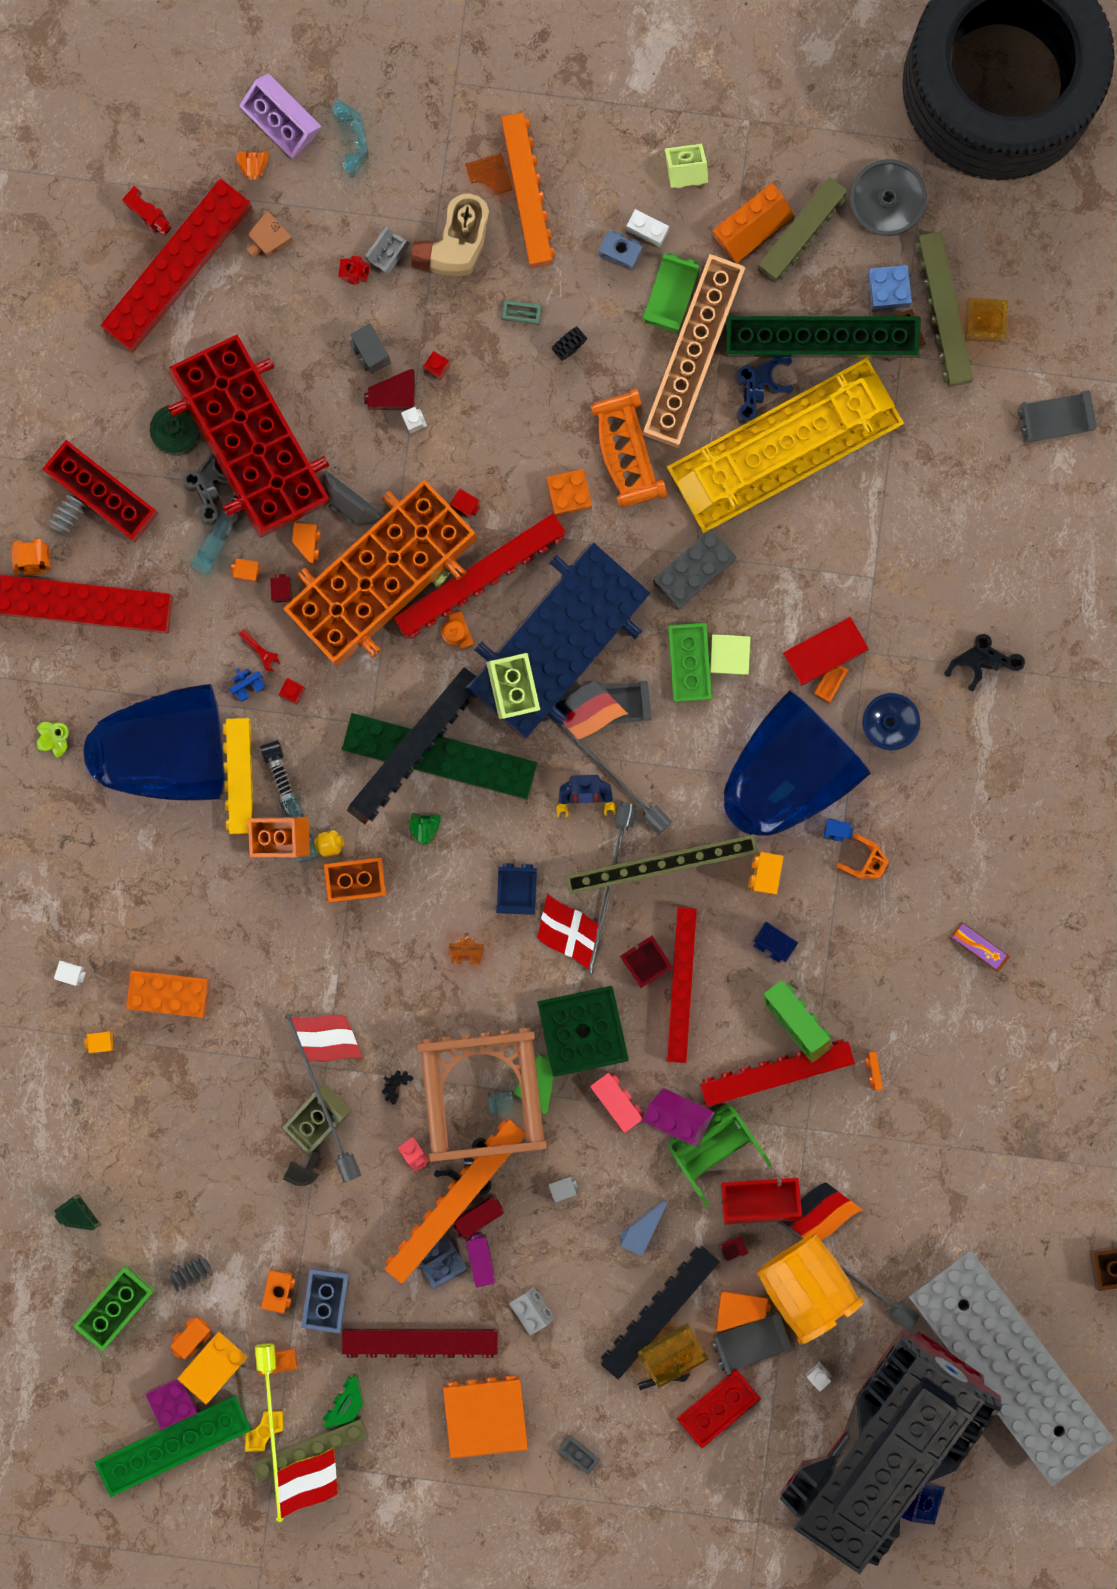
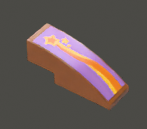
[950,922,1010,972]

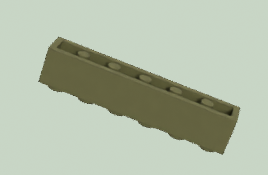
[757,176,847,283]
[251,1417,368,1482]

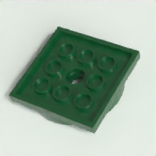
[537,986,629,1078]

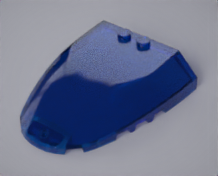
[84,684,225,801]
[724,689,871,836]

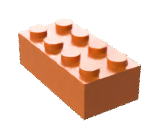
[126,971,210,1018]

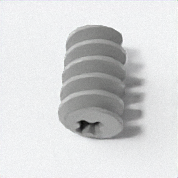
[48,495,89,537]

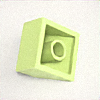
[665,144,708,188]

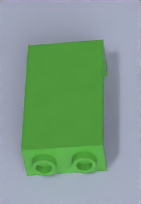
[642,253,700,334]

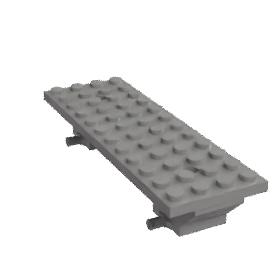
[908,1249,1114,1486]

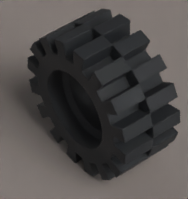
[552,327,587,361]

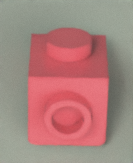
[398,1137,430,1171]

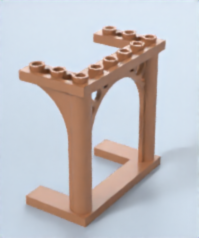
[417,1028,547,1162]

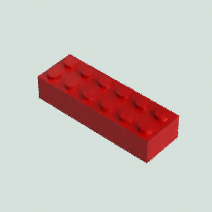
[42,440,159,543]

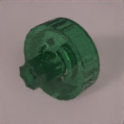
[149,405,201,456]

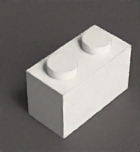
[626,209,669,248]

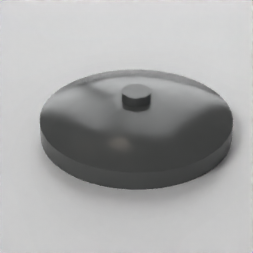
[850,159,927,236]

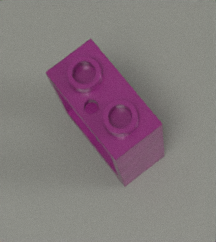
[466,1232,496,1288]

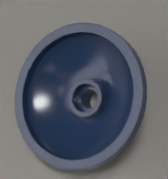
[862,693,920,751]

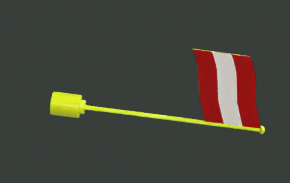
[255,1344,338,1522]

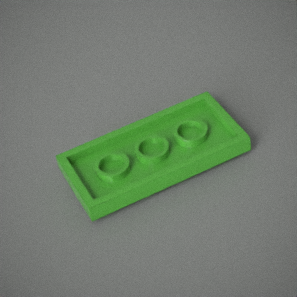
[668,623,712,702]

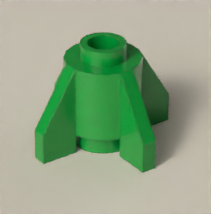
[409,813,441,845]

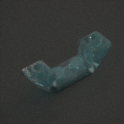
[332,99,369,178]

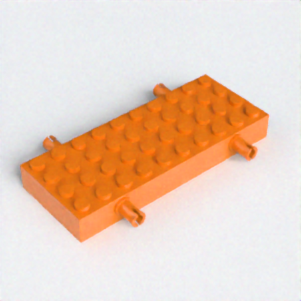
[283,479,478,668]

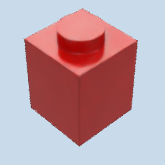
[423,351,450,380]
[450,488,481,519]
[278,678,306,705]

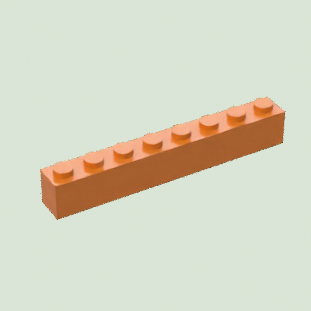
[501,112,555,268]

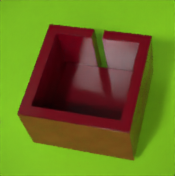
[620,935,673,989]

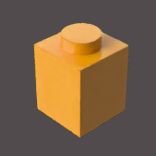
[84,1031,114,1053]

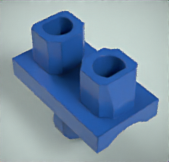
[229,668,265,702]

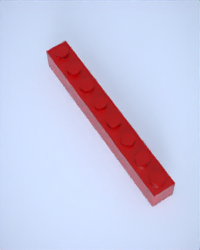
[667,907,697,1063]
[699,1039,855,1107]

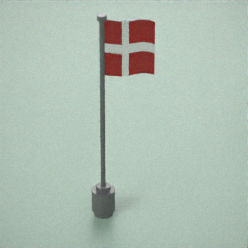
[537,802,637,974]

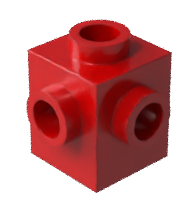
[338,256,370,285]

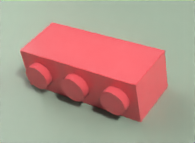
[590,1072,644,1133]

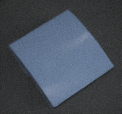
[420,1235,468,1289]

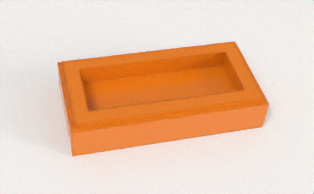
[813,666,849,703]

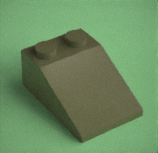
[282,1084,352,1155]

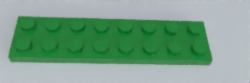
[94,1394,252,1497]

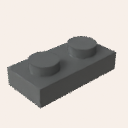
[558,1435,600,1475]

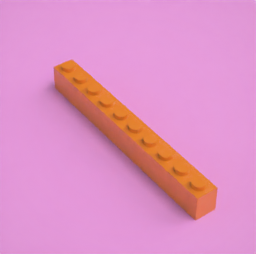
[384,1118,526,1284]

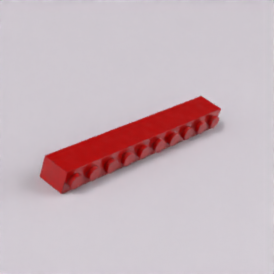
[393,513,566,639]

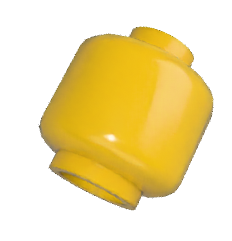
[314,830,344,857]

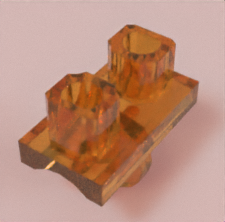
[448,933,484,965]

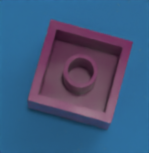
[145,1378,199,1430]

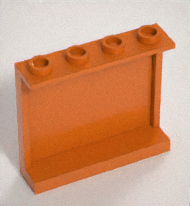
[443,1375,528,1458]

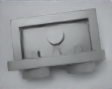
[365,227,410,275]
[509,1287,554,1335]

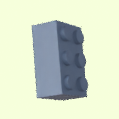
[301,1267,350,1333]

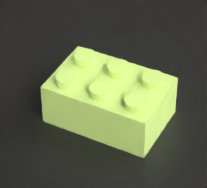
[486,653,540,719]

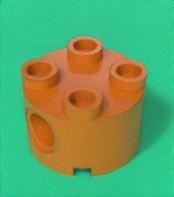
[11,539,51,576]

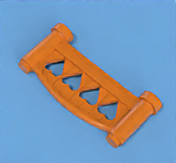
[591,388,668,508]

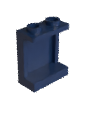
[496,863,537,915]

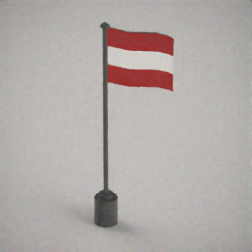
[285,1014,363,1183]

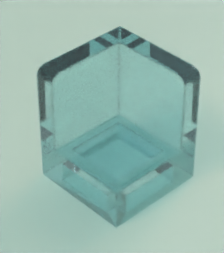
[488,1091,514,1115]

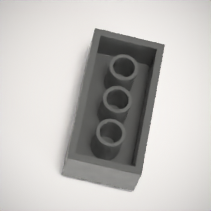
[653,529,736,610]

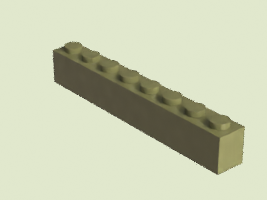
[915,231,973,387]

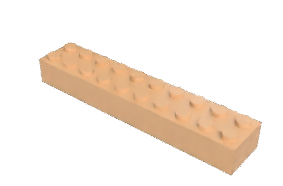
[643,254,745,448]

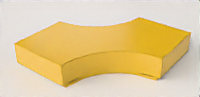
[245,1410,284,1452]

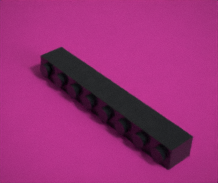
[600,1245,720,1380]

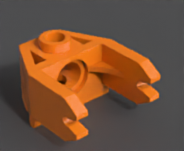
[836,833,890,880]

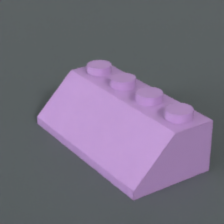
[239,73,322,159]

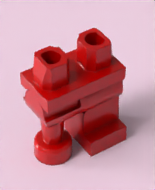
[122,186,172,236]

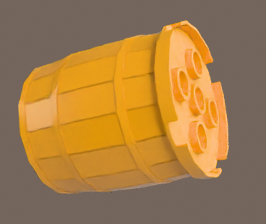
[756,1233,864,1344]

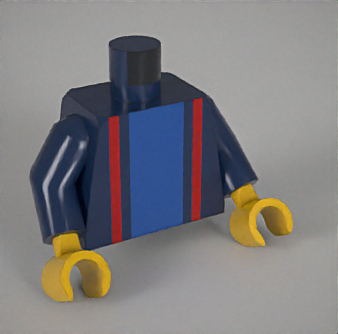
[556,775,616,817]

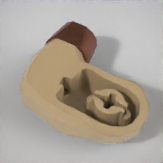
[411,194,489,276]

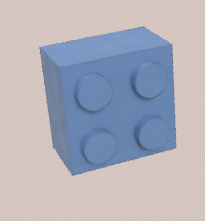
[868,265,912,311]

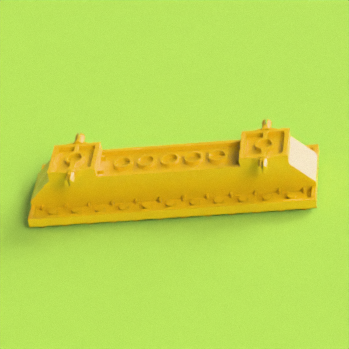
[667,358,904,534]

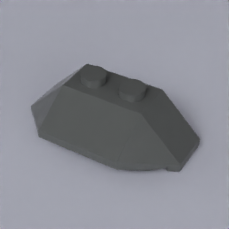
[324,471,385,526]

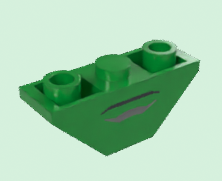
[322,1373,364,1428]

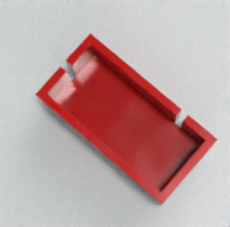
[721,1178,802,1225]

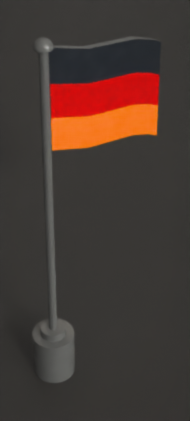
[556,681,673,835]
[778,1182,920,1331]

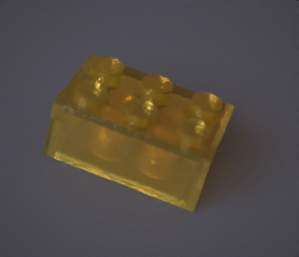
[637,1323,709,1388]

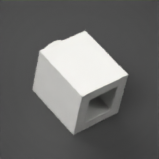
[54,961,86,986]

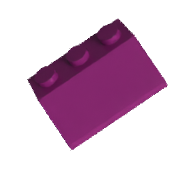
[642,1088,715,1148]

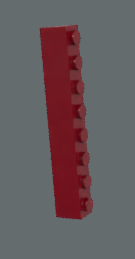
[342,1329,498,1358]

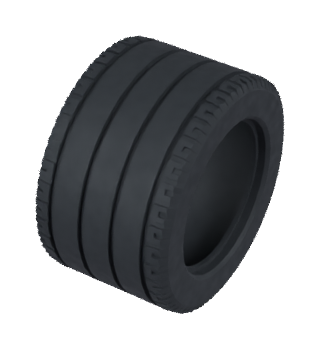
[902,0,1115,181]

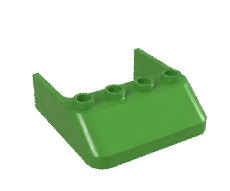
[668,1105,772,1208]

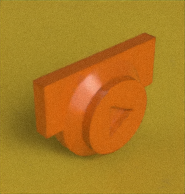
[441,611,474,649]

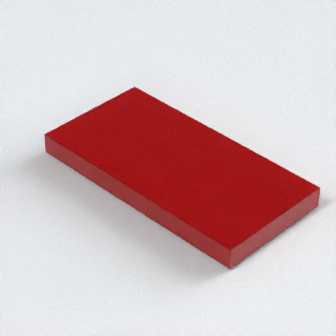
[783,617,869,686]
[677,1369,761,1449]

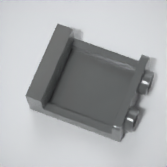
[602,681,651,725]

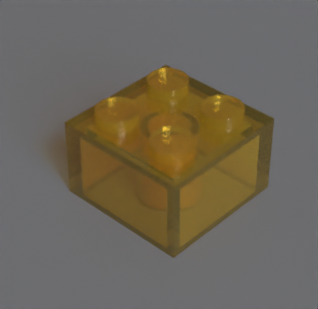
[965,298,1008,342]

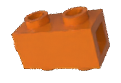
[170,1315,212,1360]

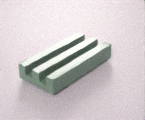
[502,300,542,325]

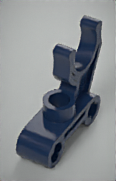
[735,358,793,424]

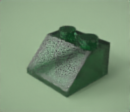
[54,1194,101,1230]

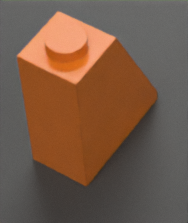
[716,1290,771,1331]

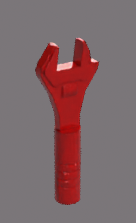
[238,629,280,672]

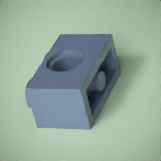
[598,230,643,271]

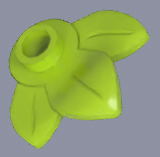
[36,721,69,758]

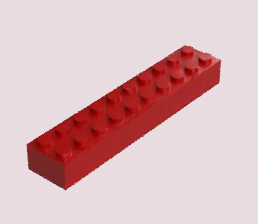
[100,178,252,353]
[0,575,173,634]

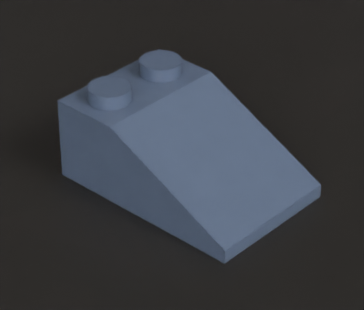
[619,1199,667,1256]

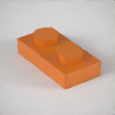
[865,1051,883,1091]

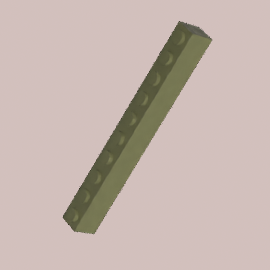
[565,834,758,895]

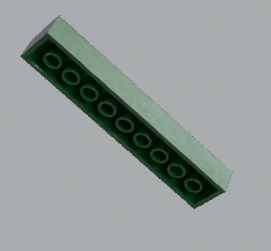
[726,316,921,358]
[342,713,538,800]

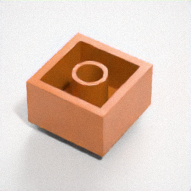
[547,469,592,517]

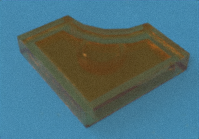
[465,153,513,195]

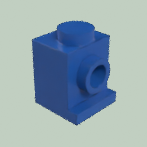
[823,819,853,842]

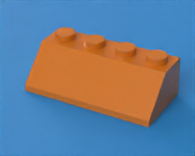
[712,183,795,264]

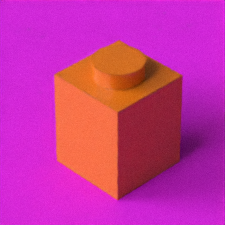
[231,558,261,583]

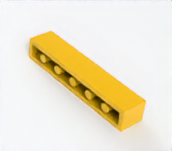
[223,718,254,835]

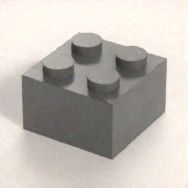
[349,323,391,374]

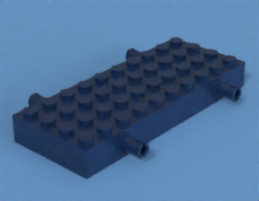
[466,542,651,738]

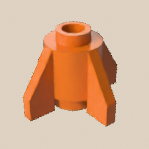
[236,151,269,180]

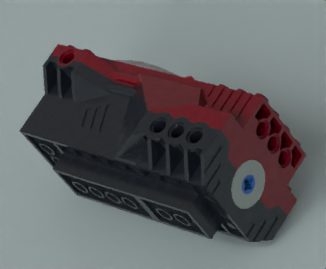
[780,1329,1002,1574]

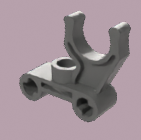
[183,453,229,525]

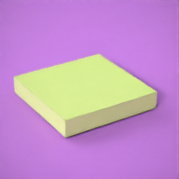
[710,634,751,675]

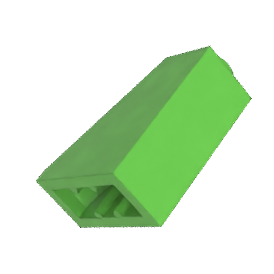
[514,1054,553,1115]

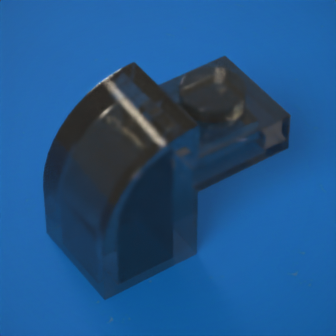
[283,1150,323,1186]

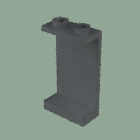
[1018,390,1097,443]
[711,1312,793,1375]

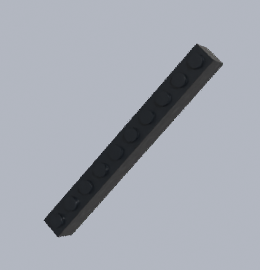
[347,667,476,825]

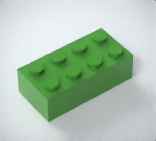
[763,980,831,1063]
[73,1265,156,1352]

